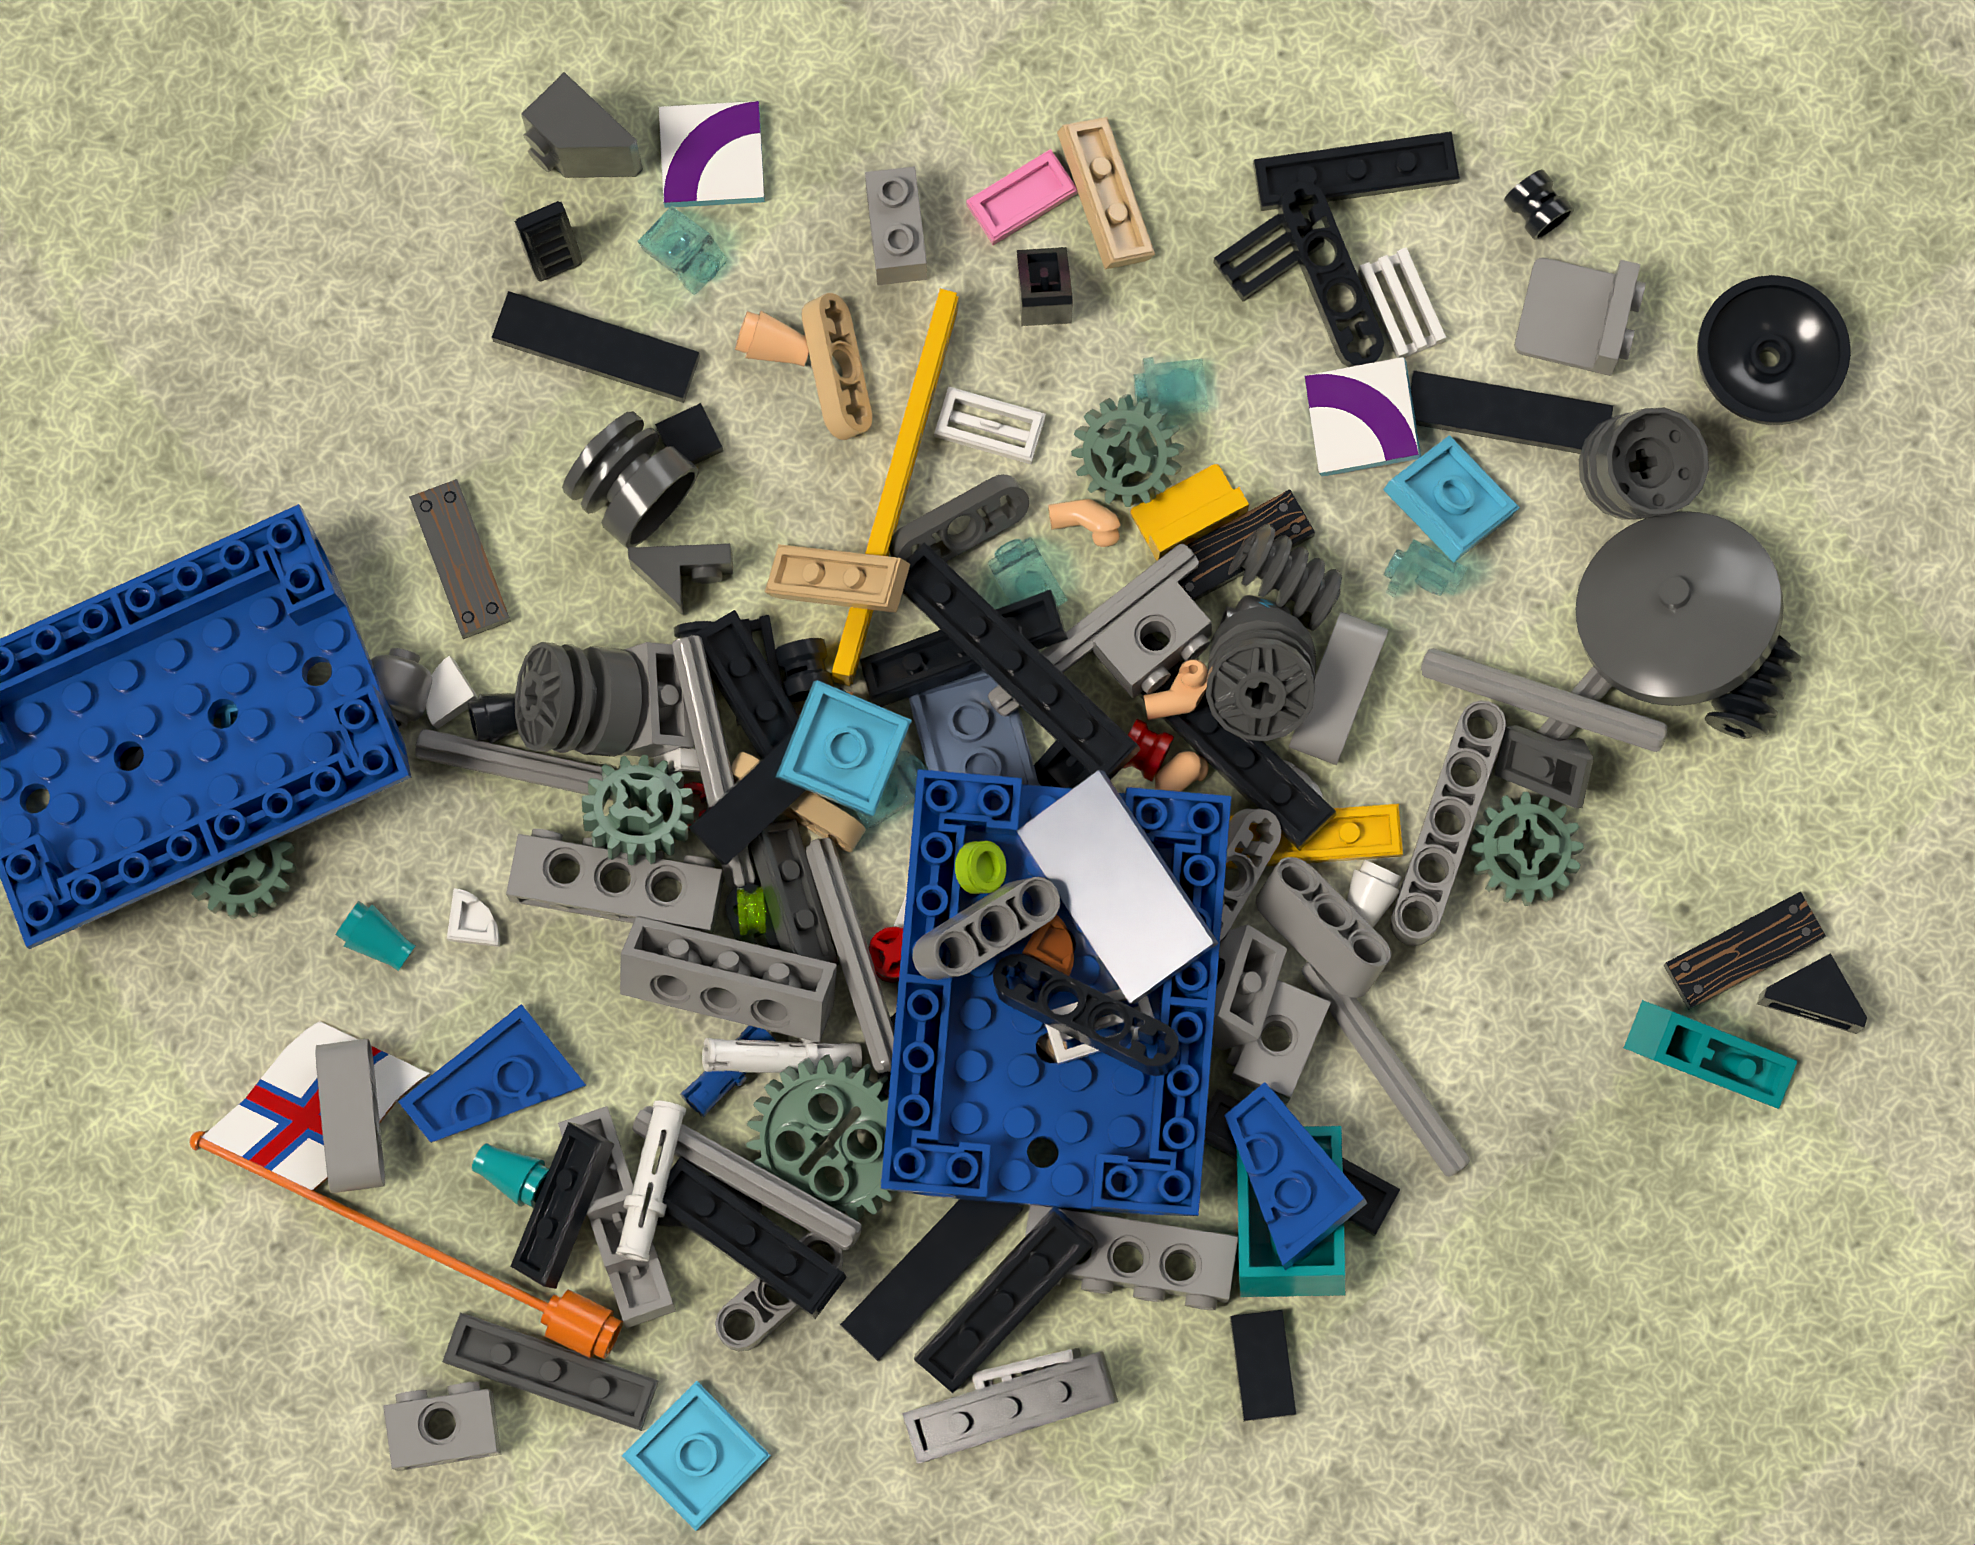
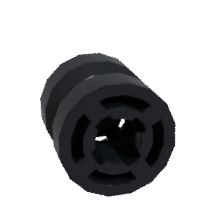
[1504,169,1574,240]
[775,638,835,702]

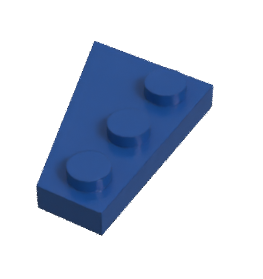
[398,1004,586,1143]
[1225,1082,1367,1271]

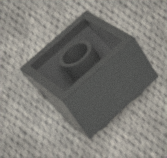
[521,72,643,178]

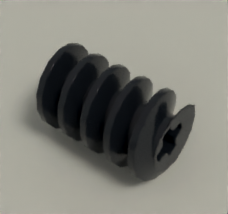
[1704,635,1802,739]

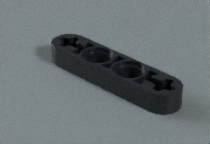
[1277,181,1384,367]
[993,954,1180,1076]

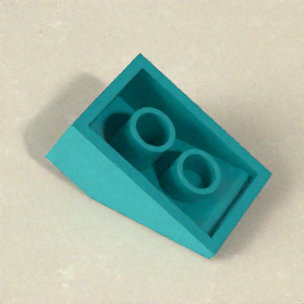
[1237,1126,1346,1297]

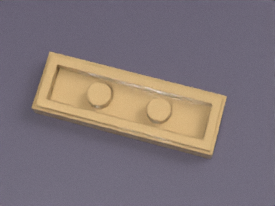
[1057,117,1155,269]
[765,544,910,613]

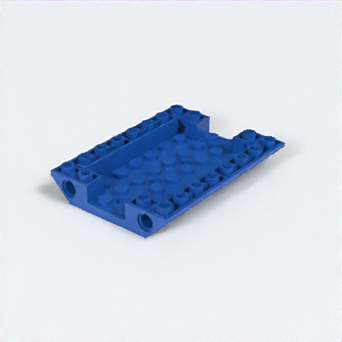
[0,504,411,950]
[881,769,1231,1216]

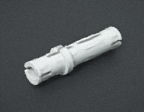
[702,1038,862,1074]
[616,1100,686,1262]

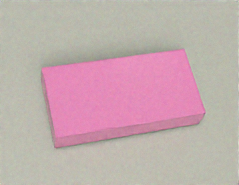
[966,149,1078,245]

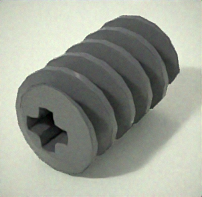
[1228,524,1342,631]

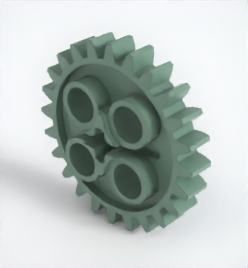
[746,1054,898,1221]

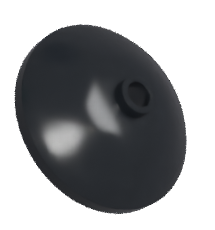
[1697,275,1851,425]

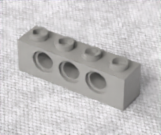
[506,829,724,935]
[620,916,837,1043]
[1025,1205,1238,1310]

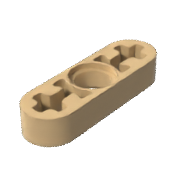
[802,293,872,440]
[731,752,866,852]

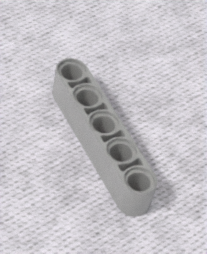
[1390,700,1506,946]

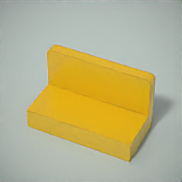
[1130,464,1249,561]

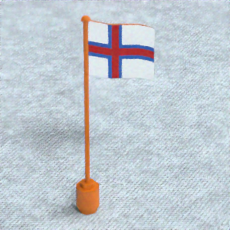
[189,1021,623,1359]

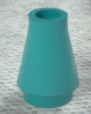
[335,901,416,971]
[472,1143,549,1208]

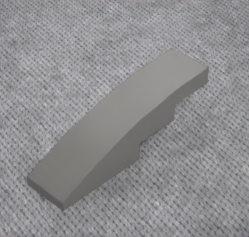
[558,1106,676,1329]

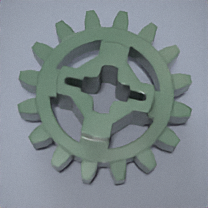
[1071,394,1184,507]
[582,755,694,865]
[1469,792,1584,906]
[185,835,296,919]

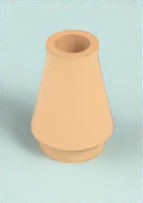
[735,311,809,367]

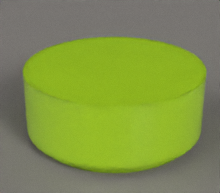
[955,841,1006,894]

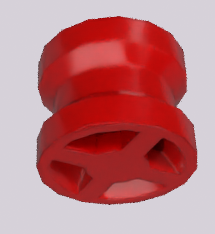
[1123,719,1174,782]
[868,926,903,983]

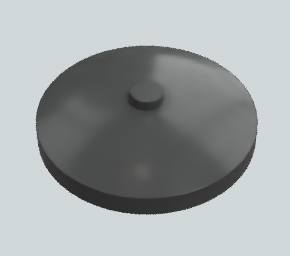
[1575,511,1784,706]

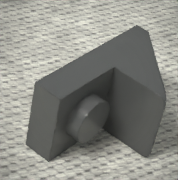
[628,543,733,616]
[1495,725,1593,809]

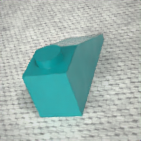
[1623,1000,1798,1109]

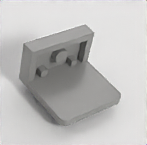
[1514,258,1646,376]

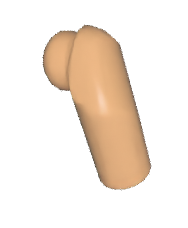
[1048,499,1121,547]
[1143,659,1208,720]
[1155,751,1209,792]

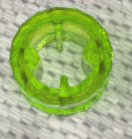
[737,886,767,935]

